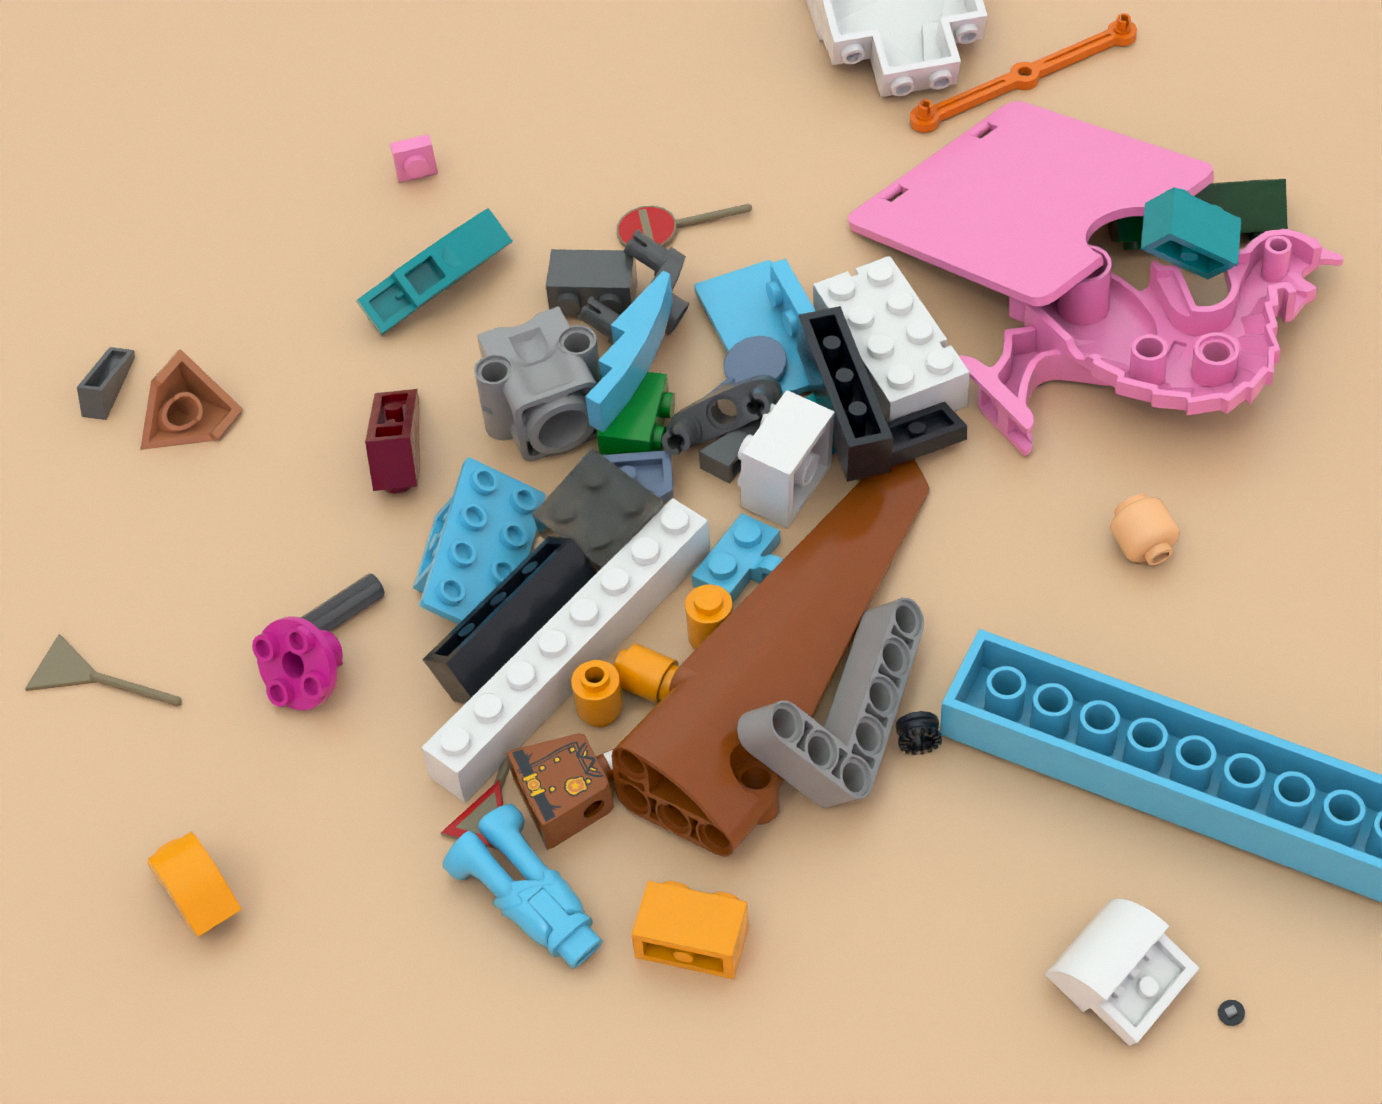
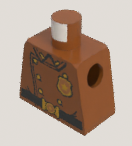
[506,733,614,850]

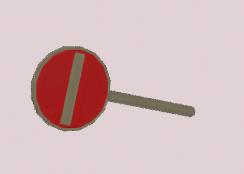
[617,204,752,247]

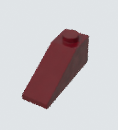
[365,389,420,494]

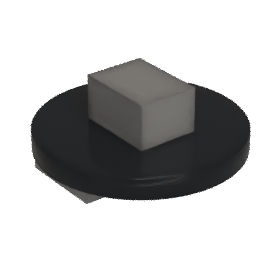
[1218,1000,1245,1026]

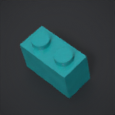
[1141,187,1241,280]

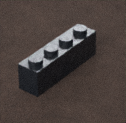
[797,306,893,482]
[422,536,597,704]

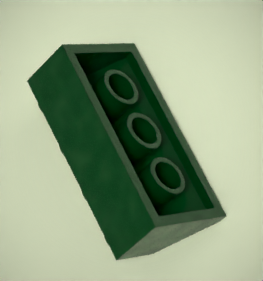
[1107,179,1288,250]

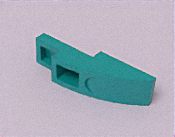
[356,208,513,336]

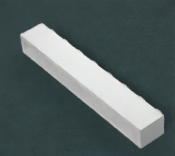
[421,498,711,803]

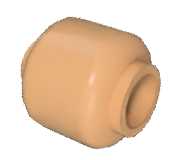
[1110,494,1180,565]

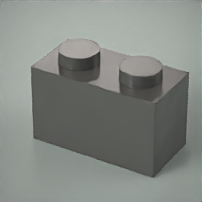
[546,249,637,316]

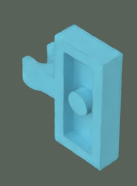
[691,513,783,603]

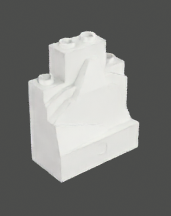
[806,0,988,97]

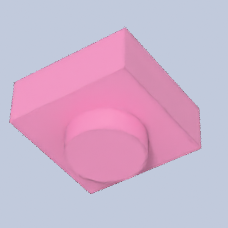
[390,134,438,183]

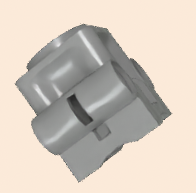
[474,306,601,461]

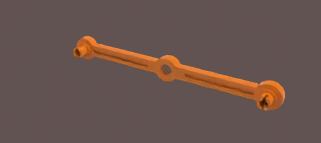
[910,13,1137,133]

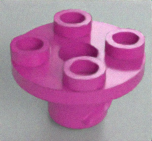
[252,616,343,710]

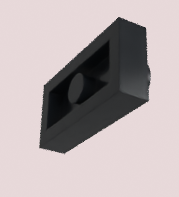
[887,402,967,467]

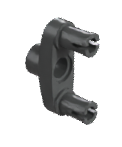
[577,229,689,345]
[662,374,783,455]

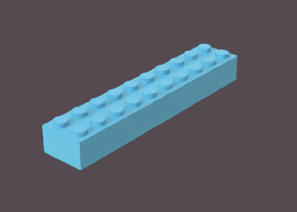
[940,629,1382,902]

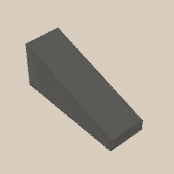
[77,347,135,420]
[699,416,763,484]

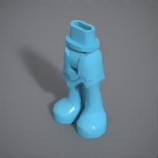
[443,804,603,969]

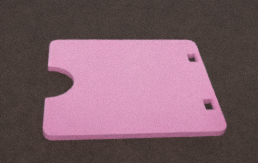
[848,101,1214,306]

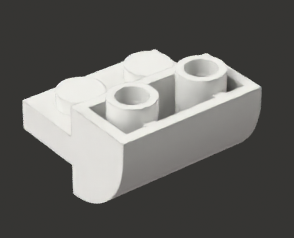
[1045,899,1199,1046]

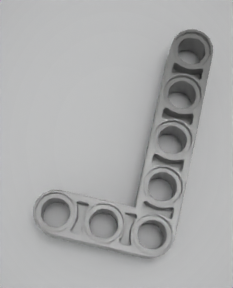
[737,598,924,808]

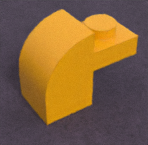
[146,831,242,937]

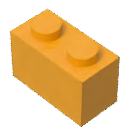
[631,881,749,979]

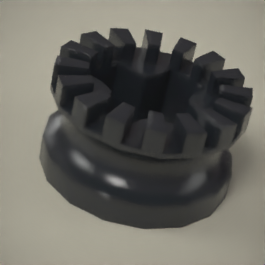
[896,711,942,755]

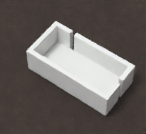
[813,256,970,422]

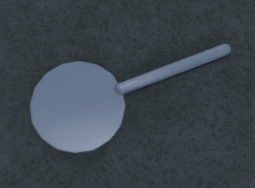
[666,336,787,431]

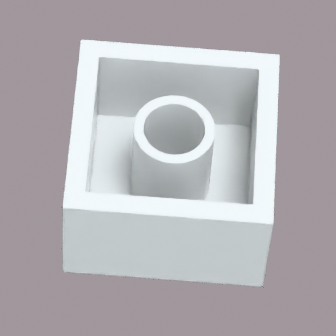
[738,390,835,529]

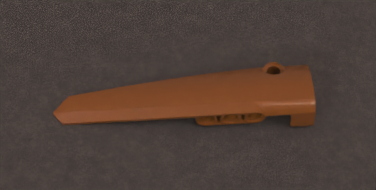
[611,459,930,857]

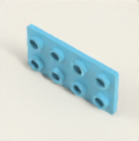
[694,258,815,396]
[413,458,546,624]

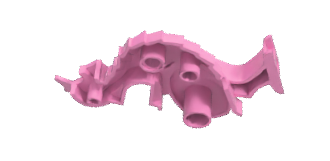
[959,229,1343,456]

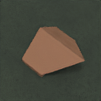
[140,349,243,450]

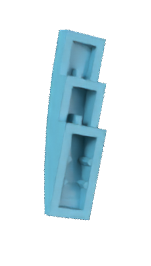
[585,271,673,433]

